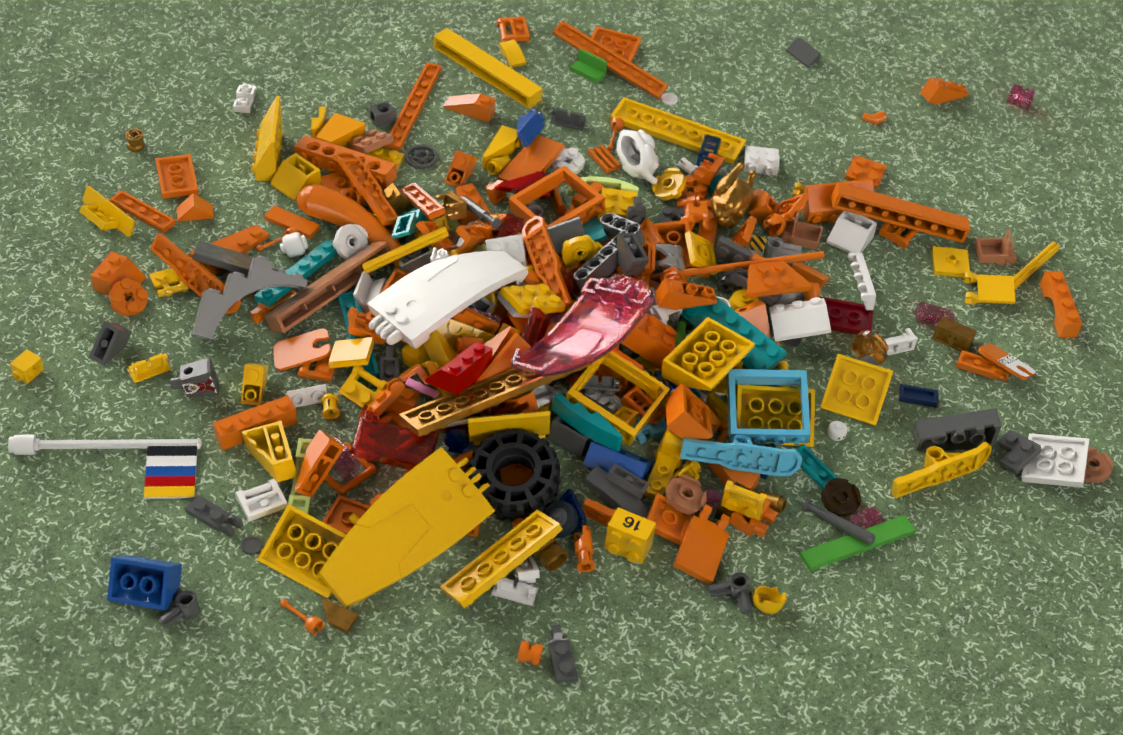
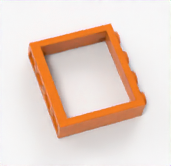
[509,165,606,228]

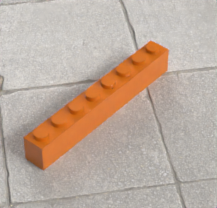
[831,182,971,243]

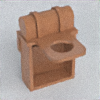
[781,211,823,251]
[974,230,1017,265]

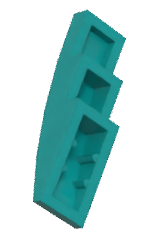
[392,208,426,239]
[583,216,607,242]
[551,393,623,452]

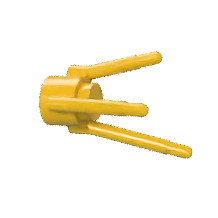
[670,460,701,481]

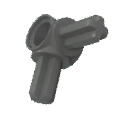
[709,572,753,615]
[159,588,200,628]

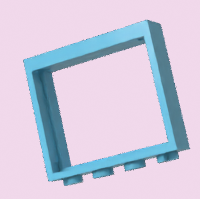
[726,369,811,445]

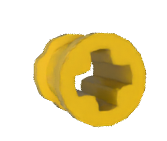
[321,393,340,419]

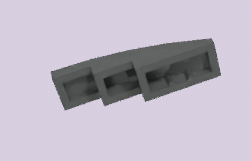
[584,466,650,519]

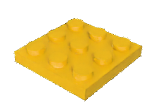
[820,354,893,426]

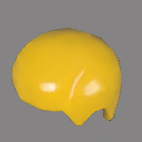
[752,586,787,614]

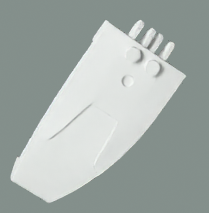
[367,251,529,349]

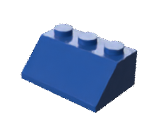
[583,441,654,481]
[107,555,182,610]

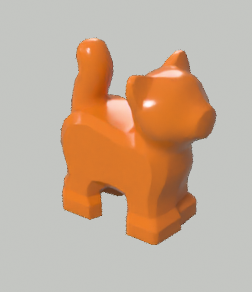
[680,200,709,232]

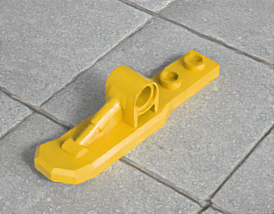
[644,428,684,499]
[891,442,992,499]

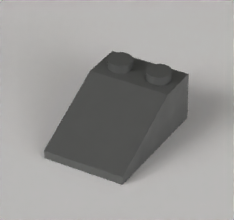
[548,393,615,458]

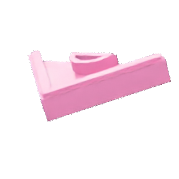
[405,377,439,398]

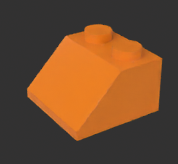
[91,251,146,301]

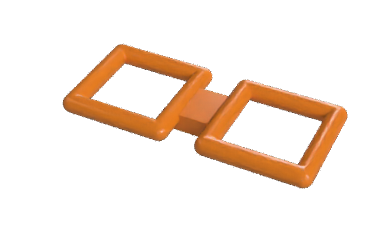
[324,411,422,495]

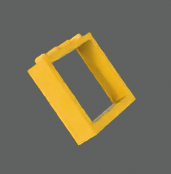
[566,346,670,446]

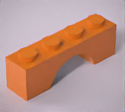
[1040,271,1083,338]
[213,395,297,451]

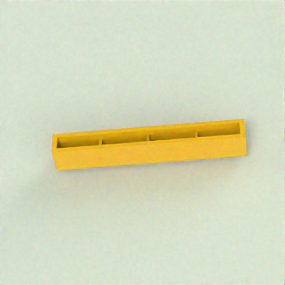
[433,28,543,109]

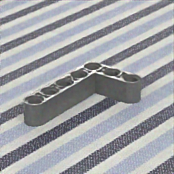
[574,213,646,293]

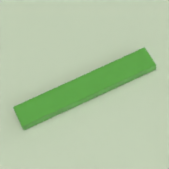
[799,515,916,571]

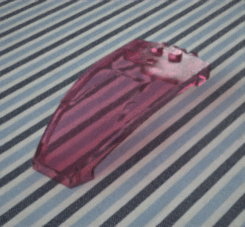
[511,274,656,377]

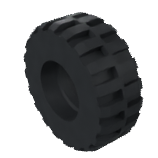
[468,429,561,522]

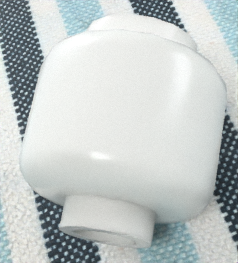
[280,232,308,258]

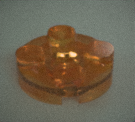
[850,330,889,365]

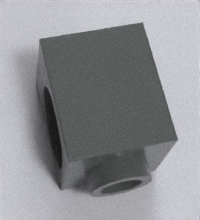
[369,101,397,128]

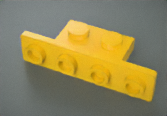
[80,186,136,237]

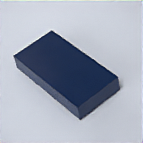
[899,384,938,408]

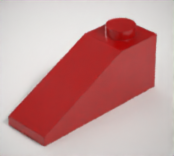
[495,171,550,200]

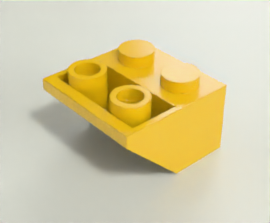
[271,153,321,202]

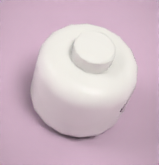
[827,421,848,441]

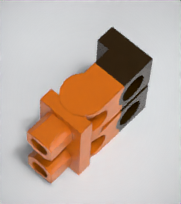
[714,482,778,538]

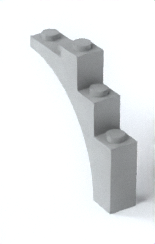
[191,255,308,341]

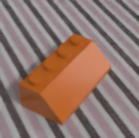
[801,179,874,224]
[475,332,537,415]

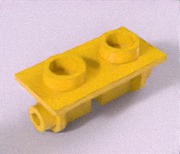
[127,353,172,383]

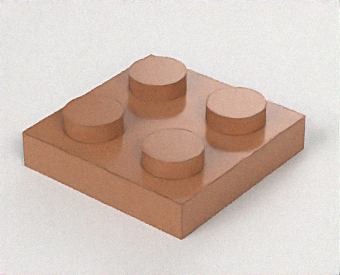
[347,129,394,154]

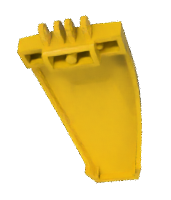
[318,447,495,608]

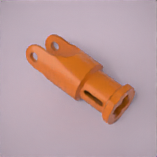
[573,525,595,572]

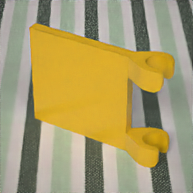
[964,271,1016,304]

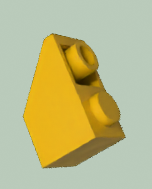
[241,363,269,406]

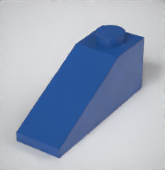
[517,108,545,148]

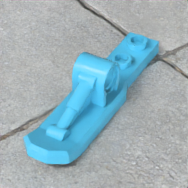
[680,435,802,476]

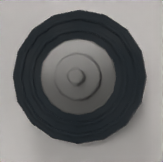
[543,501,578,538]

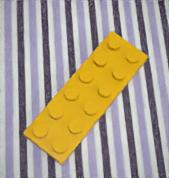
[440,509,563,608]

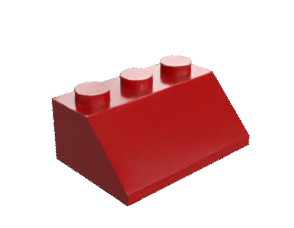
[425,342,493,396]

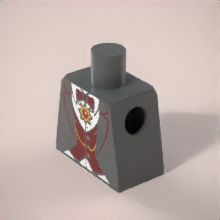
[170,358,219,397]

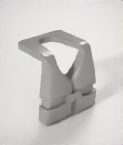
[653,244,685,272]

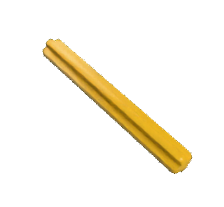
[362,227,449,274]
[1014,242,1060,289]

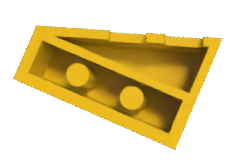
[242,421,297,482]

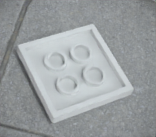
[1022,433,1089,488]

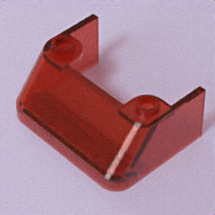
[350,405,441,470]

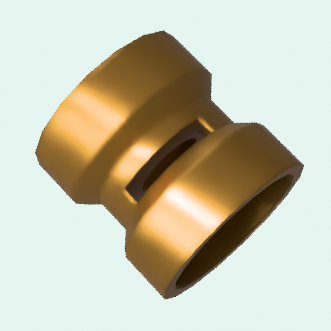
[125,129,145,152]

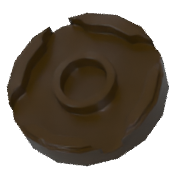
[821,478,861,517]

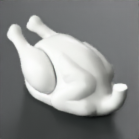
[616,130,659,184]

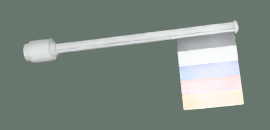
[8,434,202,499]

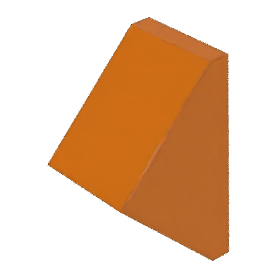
[176,193,214,221]

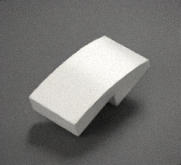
[233,84,256,113]

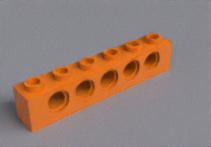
[294,135,397,189]

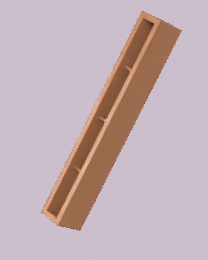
[264,242,391,333]

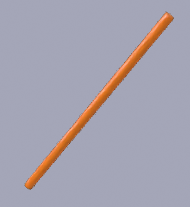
[650,251,825,281]

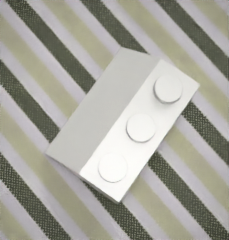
[769,297,831,342]

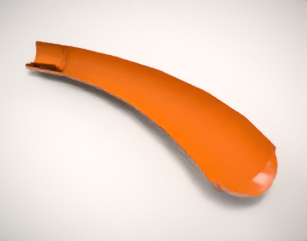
[297,184,402,269]

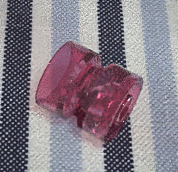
[1007,83,1036,110]

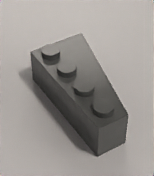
[912,408,1002,450]

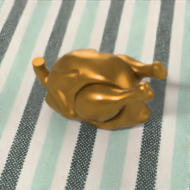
[711,162,756,228]

